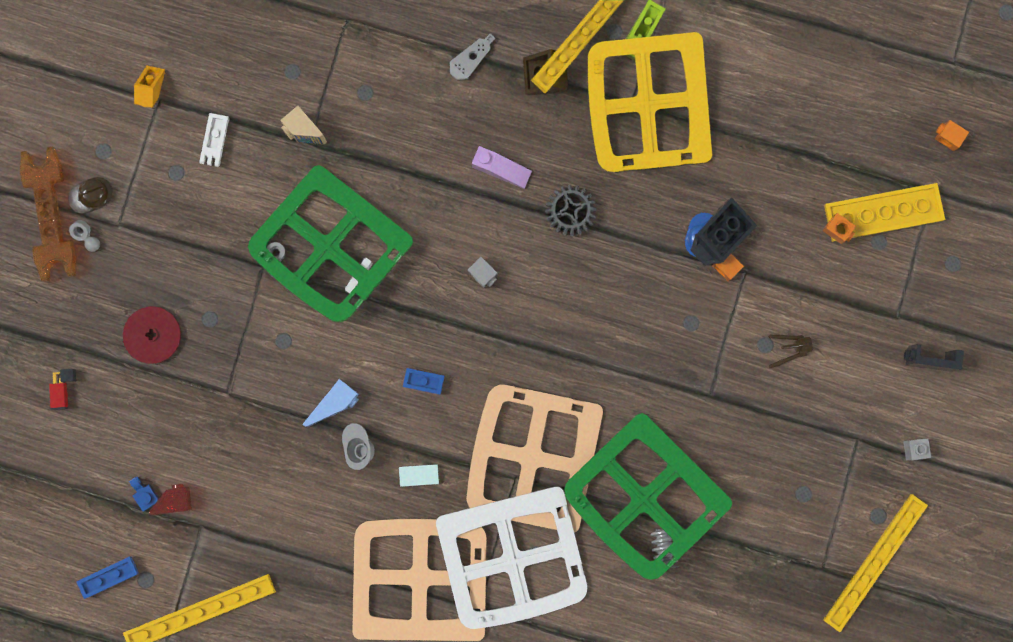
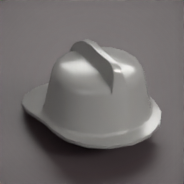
[342,423,375,470]

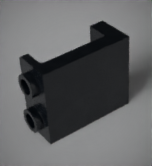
[904,344,964,372]

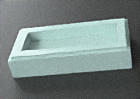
[399,464,439,486]

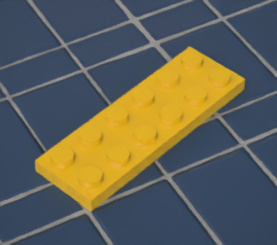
[824,183,945,242]

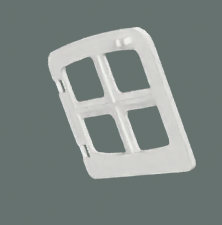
[436,487,587,629]

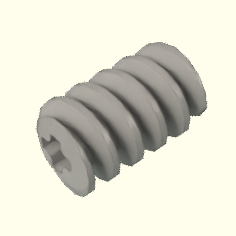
[651,529,679,568]

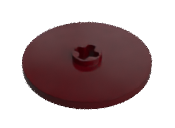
[123,306,181,364]

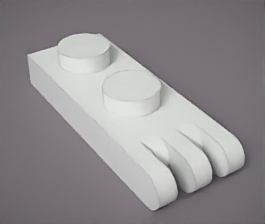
[200,113,229,167]

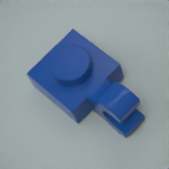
[129,476,161,512]

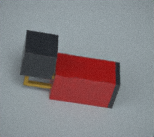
[49,369,76,410]

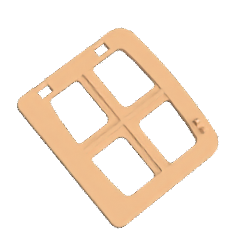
[466,385,603,532]
[352,519,486,641]

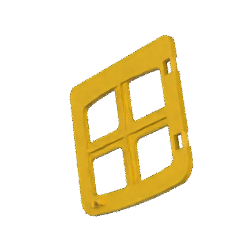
[588,32,712,172]

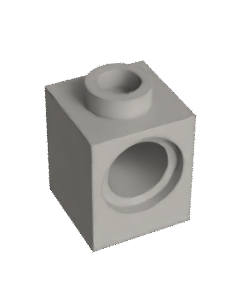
[467,257,497,288]
[903,439,931,460]

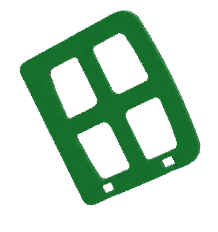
[248,165,413,322]
[564,413,732,580]

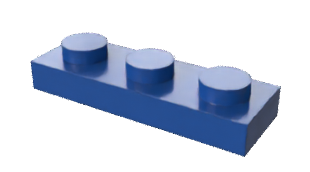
[76,556,139,599]

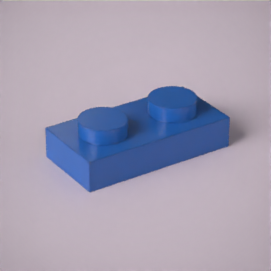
[403,368,444,395]

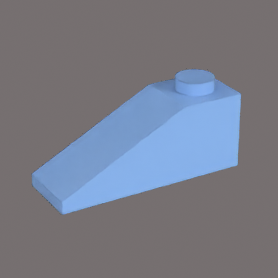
[303,379,359,427]

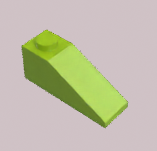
[625,0,665,61]

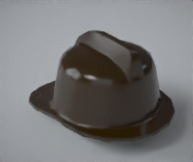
[68,177,113,213]

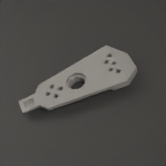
[450,34,496,80]

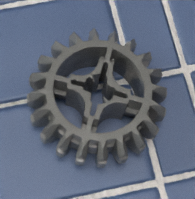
[545,185,597,237]

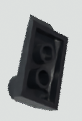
[690,198,757,266]

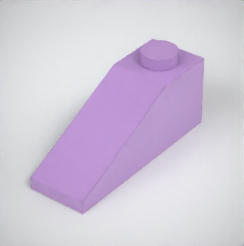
[472,146,532,189]

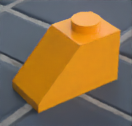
[134,65,165,108]

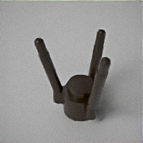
[768,334,813,368]

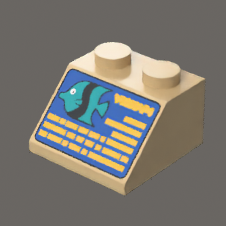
[280,106,327,144]

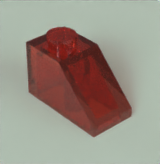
[149,484,192,515]

